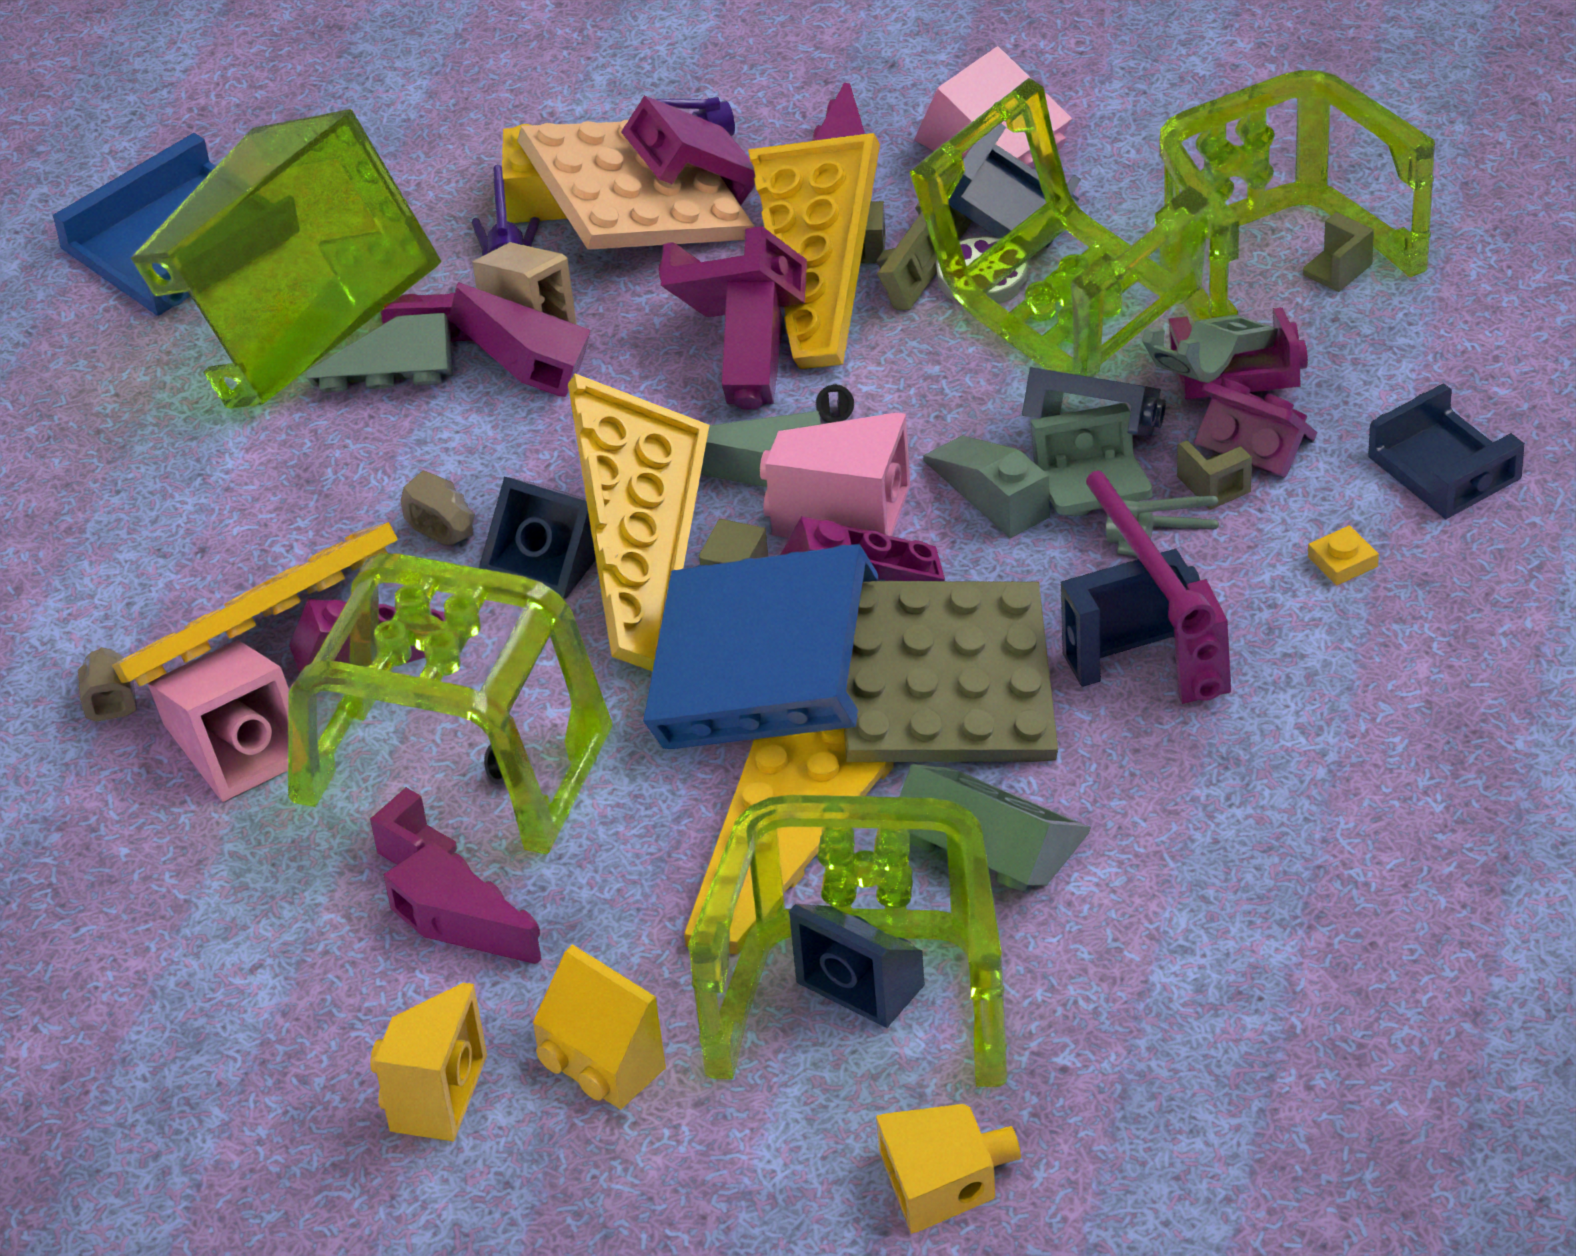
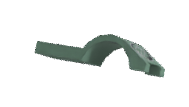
[1142,315,1278,383]

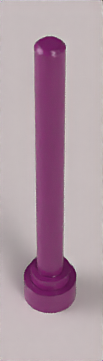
[1086,471,1216,639]

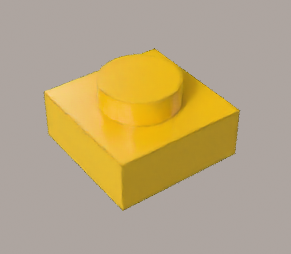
[1308,525,1379,586]

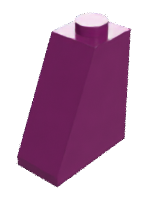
[722,281,783,410]

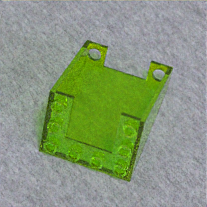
[131,109,442,409]

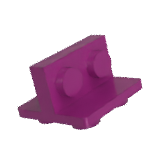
[1194,379,1318,478]

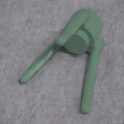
[1106,496,1219,557]

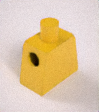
[876,1104,1021,1234]

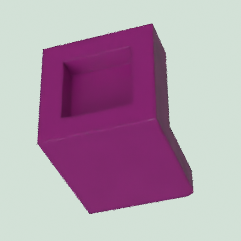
[370,787,457,865]

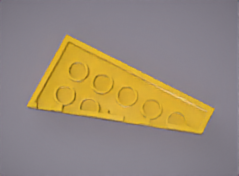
[748,133,880,369]
[568,374,710,671]
[112,522,398,687]
[684,728,894,955]

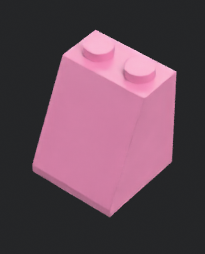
[914,46,1072,169]
[760,413,910,538]
[147,640,315,802]

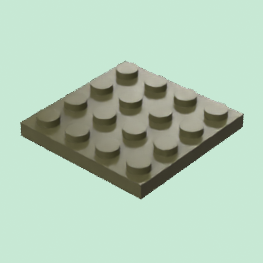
[844,581,1058,762]

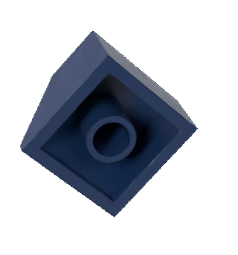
[478,476,596,599]
[789,904,925,1028]

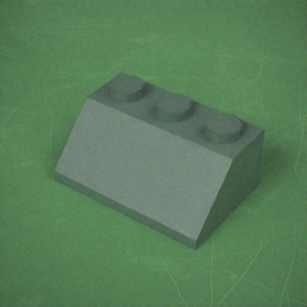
[889,764,1091,891]

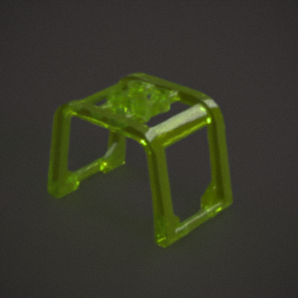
[1159,70,1435,322]
[910,78,1209,377]
[288,553,613,854]
[688,795,1008,1087]

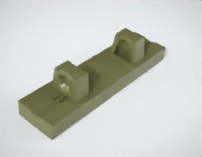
[876,166,972,310]

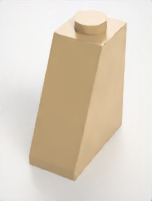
[472,242,577,325]

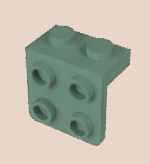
[1030,403,1153,516]

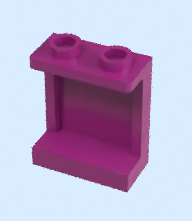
[621,95,756,206]
[659,226,807,317]
[1168,307,1308,399]

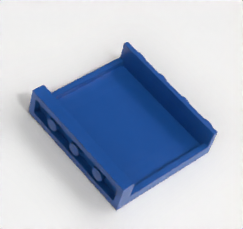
[53,133,299,316]
[643,544,878,749]

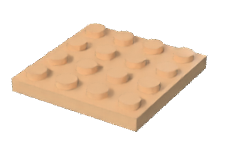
[518,120,754,250]

